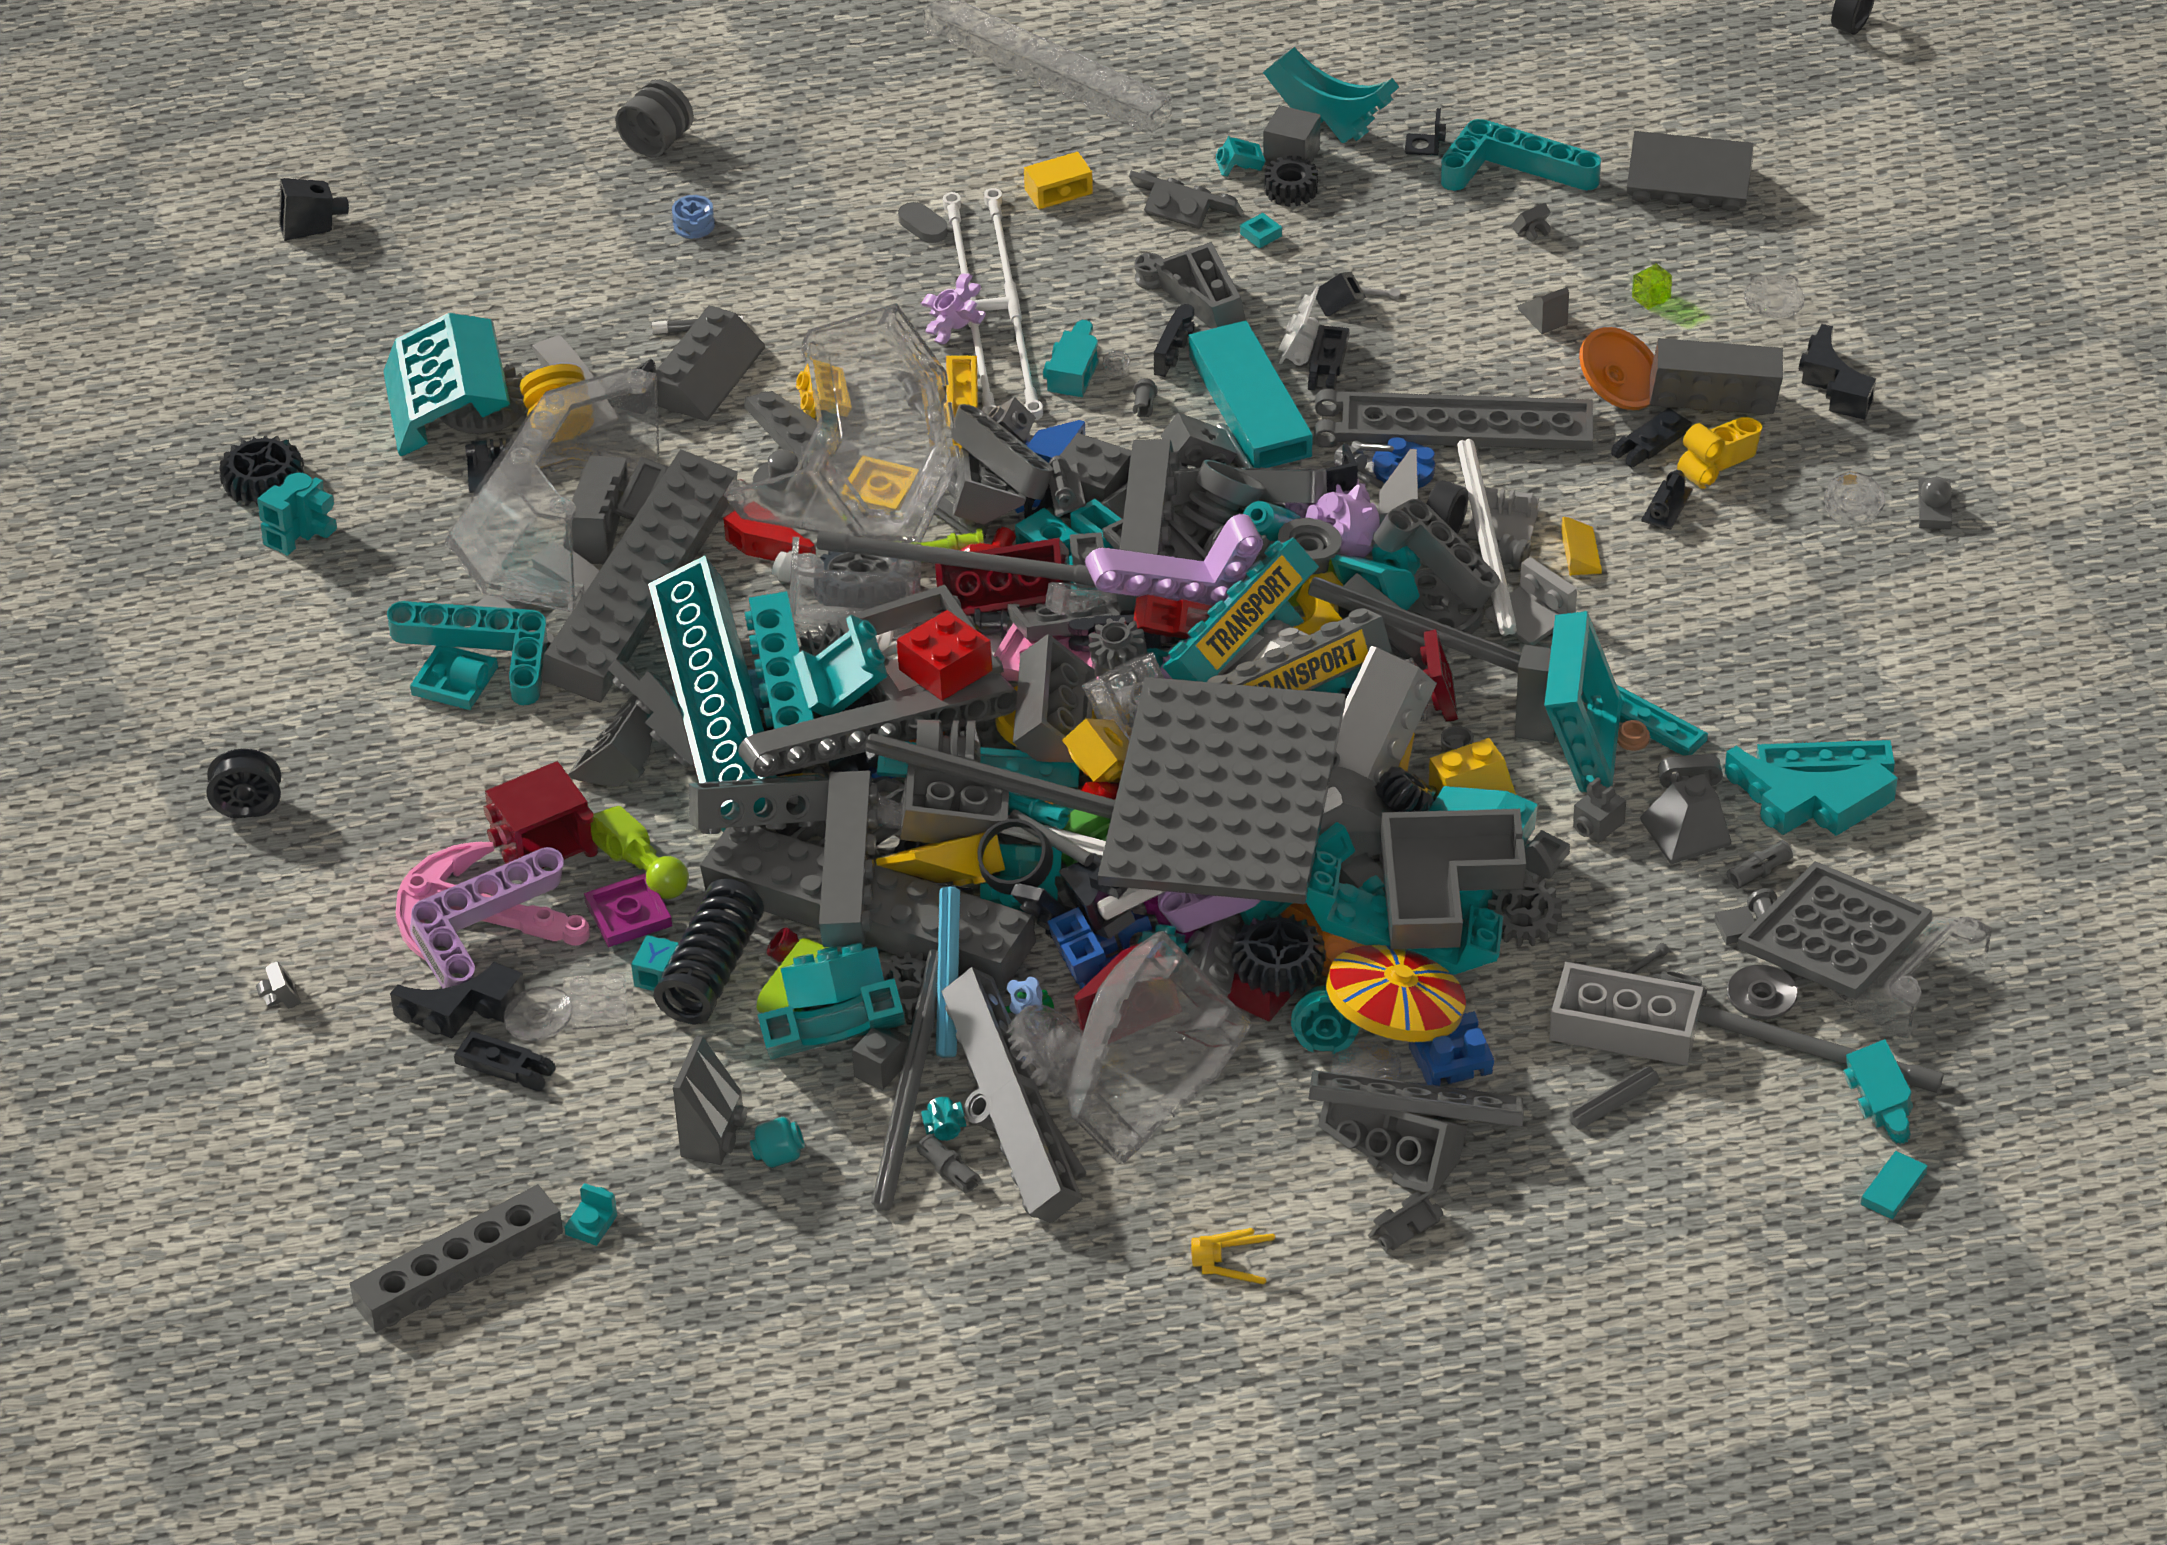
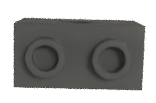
[1160,412,1238,468]

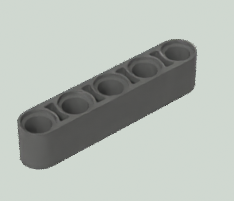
[949,404,1054,500]

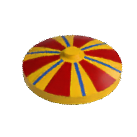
[1326,945,1466,1042]

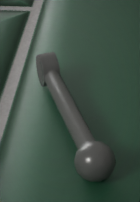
[1624,943,1669,974]

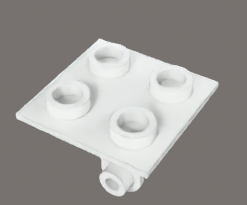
[1278,286,1319,366]

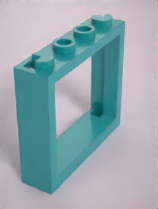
[1544,611,1622,792]

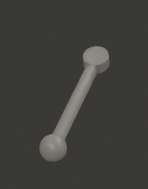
[1361,287,1401,300]

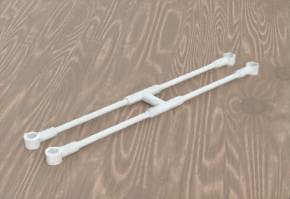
[943,188,1043,420]

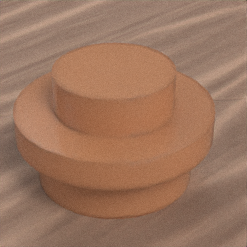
[1617,720,1650,751]

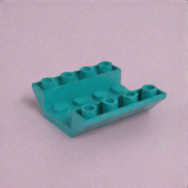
[383,313,510,456]

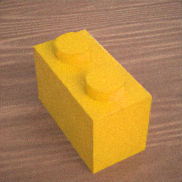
[1024,152,1093,210]

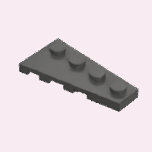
[744,391,859,471]

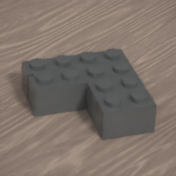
[1380,809,1526,949]

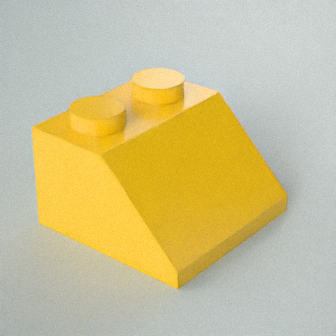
[1429,738,1516,796]

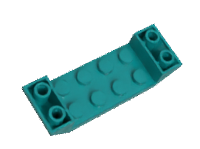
[1306,851,1503,975]

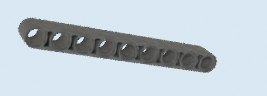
[738,674,1017,777]

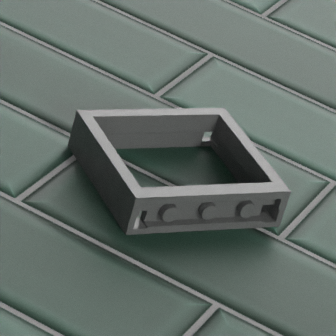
[837,585,1004,703]

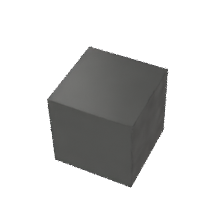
[1263,105,1321,166]

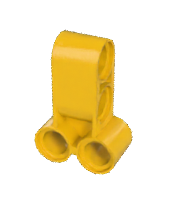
[1677,417,1762,489]

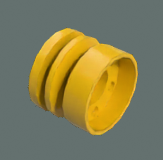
[520,364,595,441]

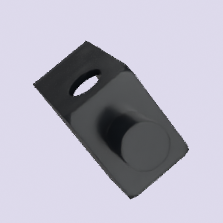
[278,178,349,241]

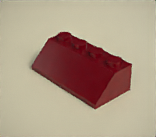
[935,538,1071,616]

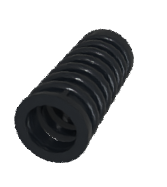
[653,879,764,1025]

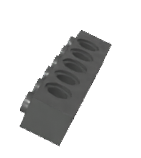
[350,1184,563,1332]

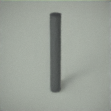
[1009,809,1094,866]

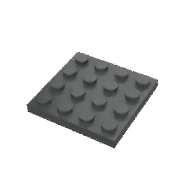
[1738,861,1932,1000]

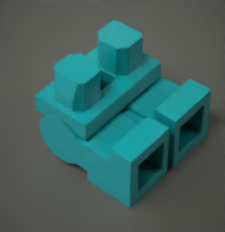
[257,473,337,556]
[980,844,1062,912]

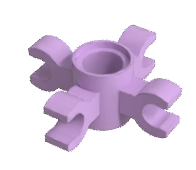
[921,273,986,344]

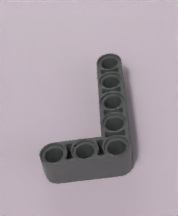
[1171,467,1327,505]

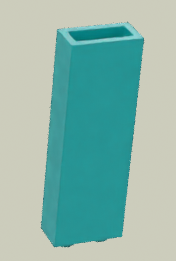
[1189,320,1313,468]

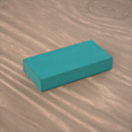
[1861,1151,1928,1220]

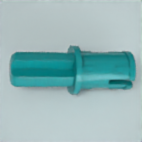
[1008,791,1069,830]

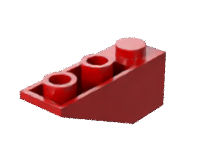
[723,500,816,567]

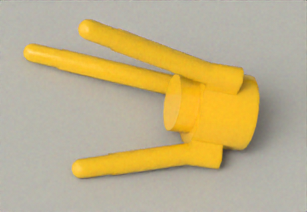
[1191,1228,1276,1284]

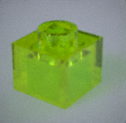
[1632,263,1672,310]

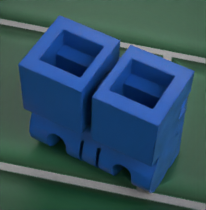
[1047,907,1120,990]
[1408,1011,1494,1086]

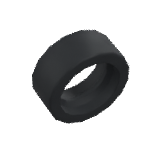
[1831,0,1875,35]
[1426,480,1469,534]

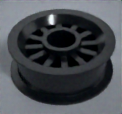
[206,749,281,818]

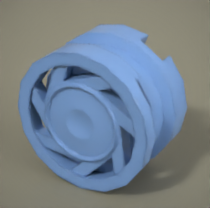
[672,195,715,239]

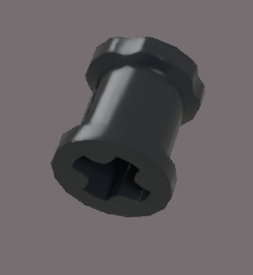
[973,608,1008,638]

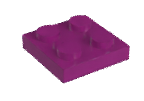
[584,873,672,947]

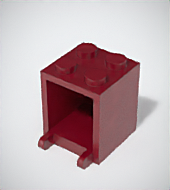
[483,761,598,869]

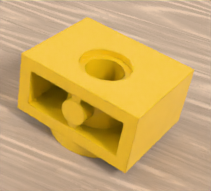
[1062,718,1129,783]

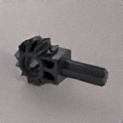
[1375,766,1437,812]

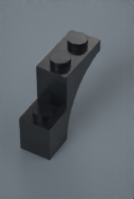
[1799,324,1876,420]
[390,962,526,1039]

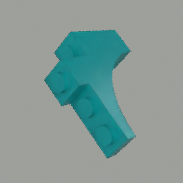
[1263,47,1399,144]
[1724,745,1898,836]

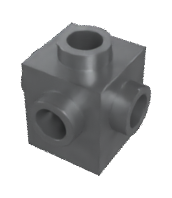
[988,397,1036,444]

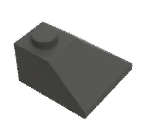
[1640,774,1732,864]

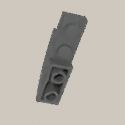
[608,659,695,768]

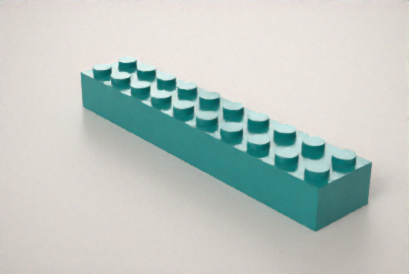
[649,556,777,832]

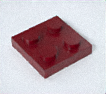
[1420,629,1459,722]

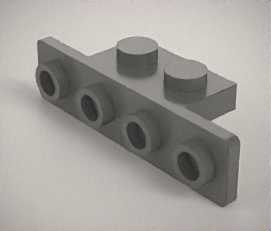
[1129,170,1244,229]
[1182,913,1245,997]

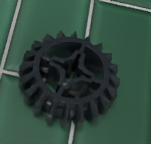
[219,435,305,506]
[1231,912,1326,997]

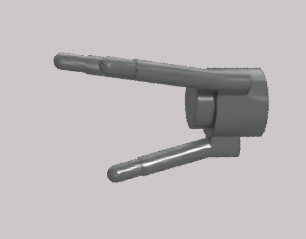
[1334,440,1394,489]

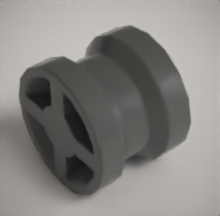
[1134,253,1163,290]
[1498,533,1532,571]

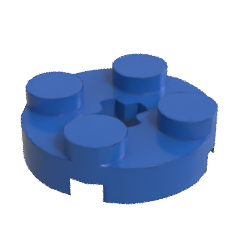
[1372,437,1435,489]

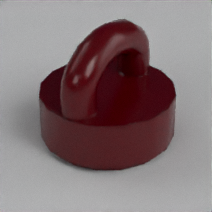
[767,927,800,962]

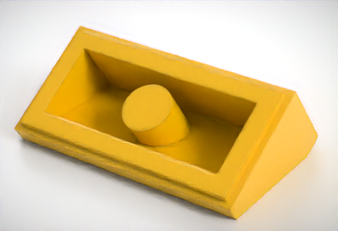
[1561,516,1602,576]

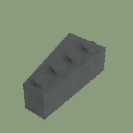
[564,456,629,565]

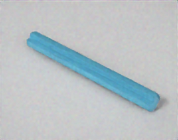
[936,887,960,1058]

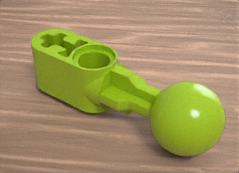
[591,806,689,899]

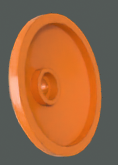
[1579,327,1654,410]

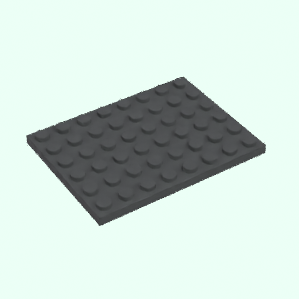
[1098,677,1345,904]

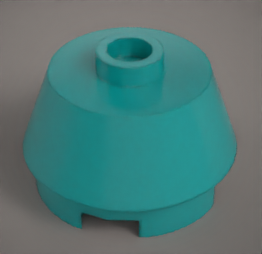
[1291,985,1360,1054]

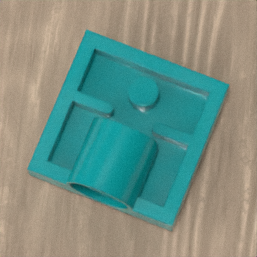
[410,646,498,710]

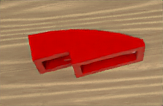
[1134,594,1212,639]

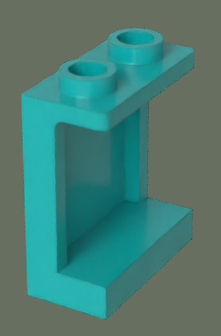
[793,615,888,716]

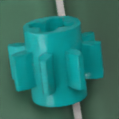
[921,1097,967,1141]

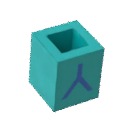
[631,935,679,991]

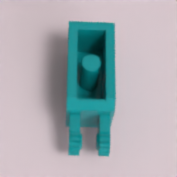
[1043,319,1099,398]
[1843,1039,1913,1145]

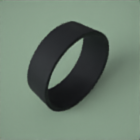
[978,819,1053,895]

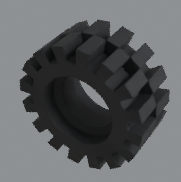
[1264,156,1318,207]

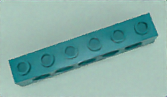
[744,591,813,729]

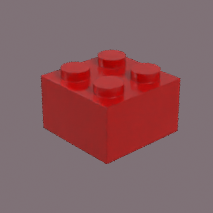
[896,610,993,701]

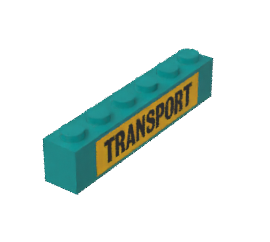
[1162,537,1319,682]

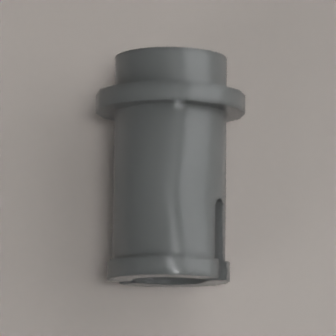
[1133,378,1158,417]

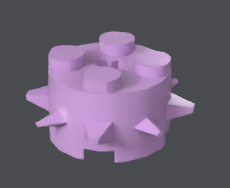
[1306,484,1380,558]

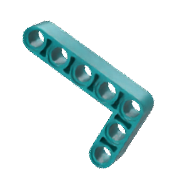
[1441,119,1601,191]
[387,601,548,706]

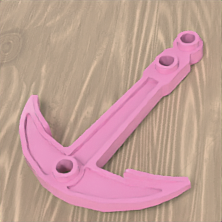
[395,842,590,961]

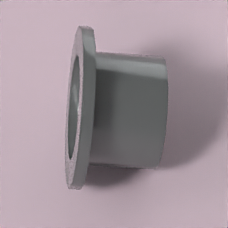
[1277,518,1342,575]

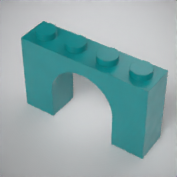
[757,978,906,1060]

